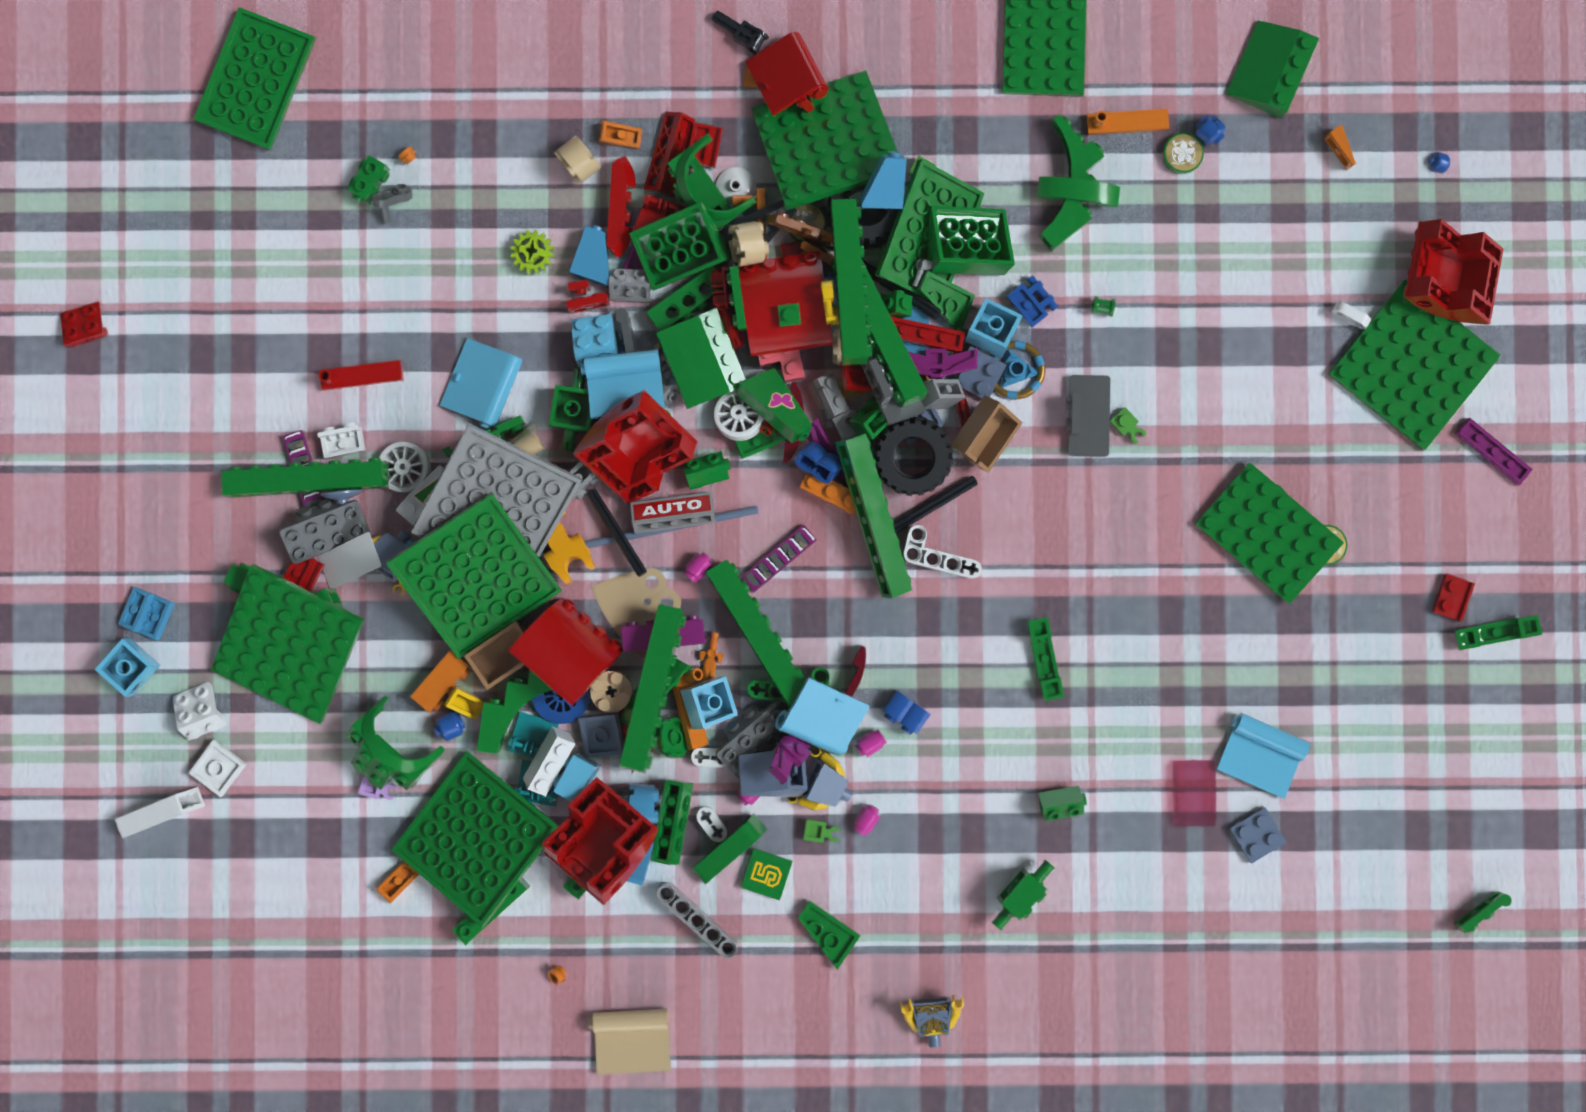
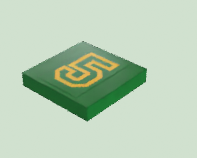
[741,848,793,901]

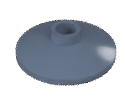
[320,489,362,504]

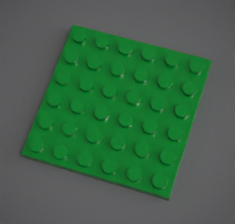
[751,70,898,210]
[1328,279,1501,451]
[386,492,562,659]
[211,564,365,724]
[391,751,559,927]

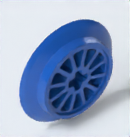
[532,689,591,724]

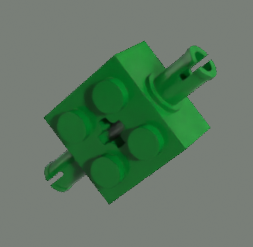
[549,368,594,451]
[992,860,1055,931]

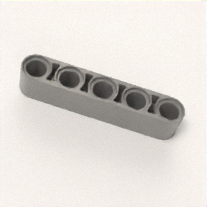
[657,882,738,958]

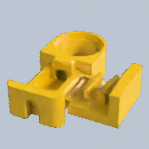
[821,281,839,325]

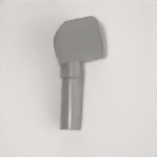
[913,259,932,287]

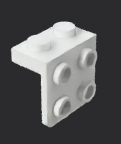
[173,682,227,740]

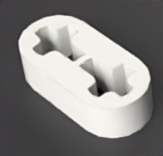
[1332,301,1371,329]
[691,747,726,768]
[697,806,727,842]

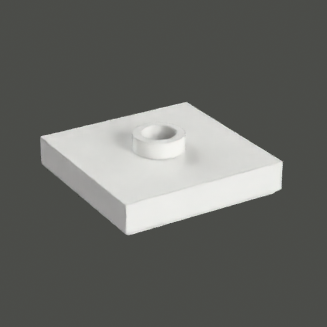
[188,739,247,797]

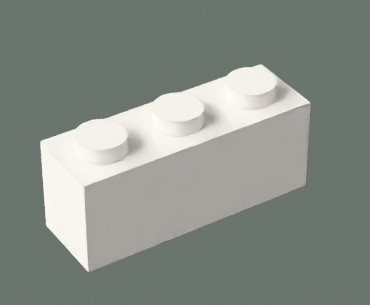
[523,726,575,796]

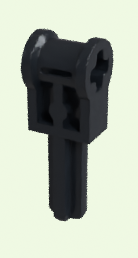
[712,11,769,55]

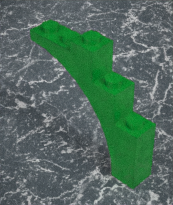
[1039,114,1104,252]
[477,670,552,754]

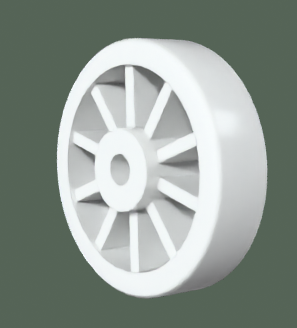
[713,389,765,441]
[379,441,430,493]

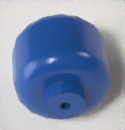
[1428,152,1450,173]

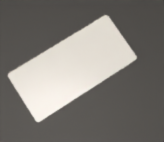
[318,532,381,589]

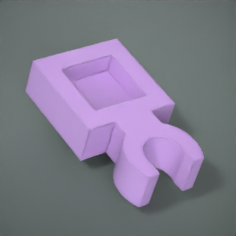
[358,775,398,800]

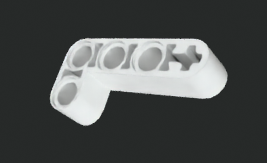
[903,525,982,579]

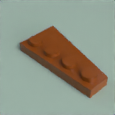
[766,212,833,251]

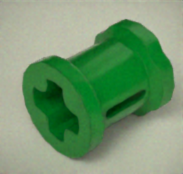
[1091,296,1115,317]

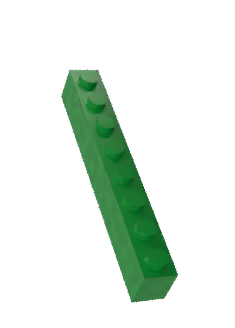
[830,199,872,365]
[831,258,928,408]
[835,433,912,598]
[222,458,389,498]
[706,560,804,710]
[619,604,687,774]

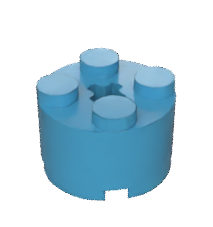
[628,784,659,823]

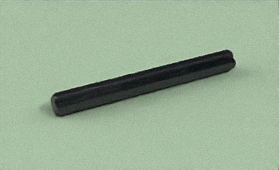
[862,259,941,319]
[893,476,978,534]
[587,488,647,577]

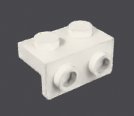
[317,423,366,459]

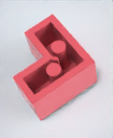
[758,350,805,384]

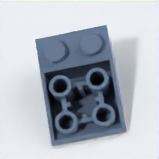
[738,750,808,797]

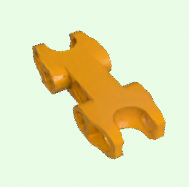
[543,511,596,586]

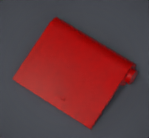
[745,32,829,116]

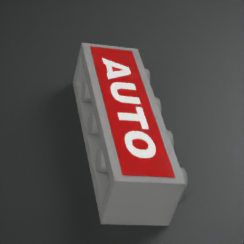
[630,492,716,534]

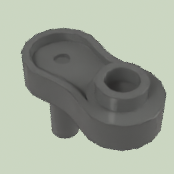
[372,184,413,223]

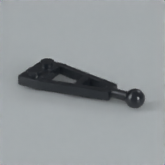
[720,199,797,266]

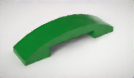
[1036,177,1120,208]
[1454,615,1543,651]
[1027,617,1065,701]

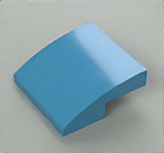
[118,586,175,641]

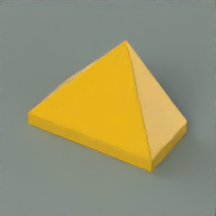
[444,686,485,720]

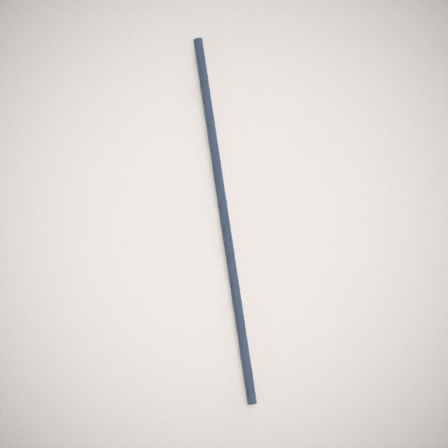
[539,506,758,558]

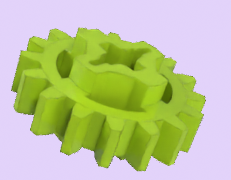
[510,230,555,275]

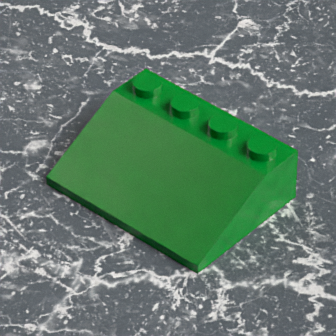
[1225,20,1319,119]
[629,202,732,291]
[928,205,1015,275]
[655,308,746,409]

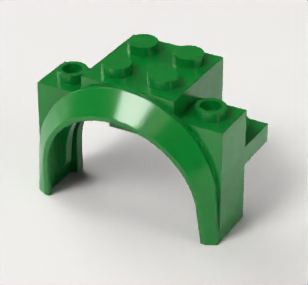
[667,133,757,230]
[346,695,445,790]

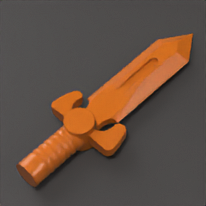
[700,632,724,682]

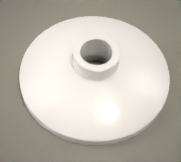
[716,167,756,207]

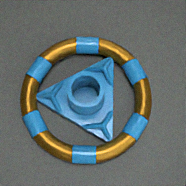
[990,340,1045,400]

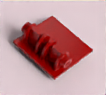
[634,194,686,230]
[710,267,736,314]
[60,301,108,347]

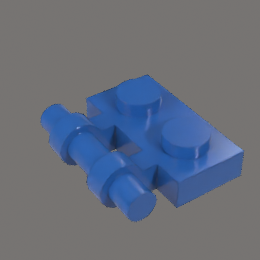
[1006,275,1059,328]

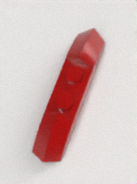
[606,156,636,258]

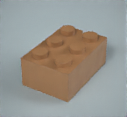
[951,395,1023,473]
[464,620,526,690]

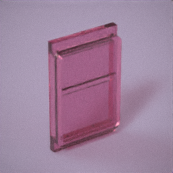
[1173,759,1216,827]

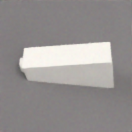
[115,787,205,838]

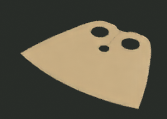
[592,568,681,659]

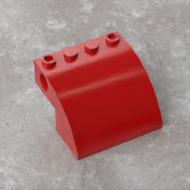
[1404,219,1504,325]
[739,251,833,356]
[574,390,698,504]
[508,598,623,706]
[542,777,658,906]

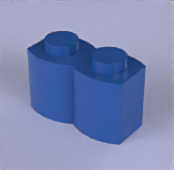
[795,441,842,484]
[883,691,931,735]

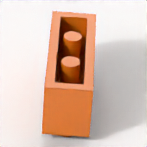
[800,472,856,516]
[410,650,471,713]

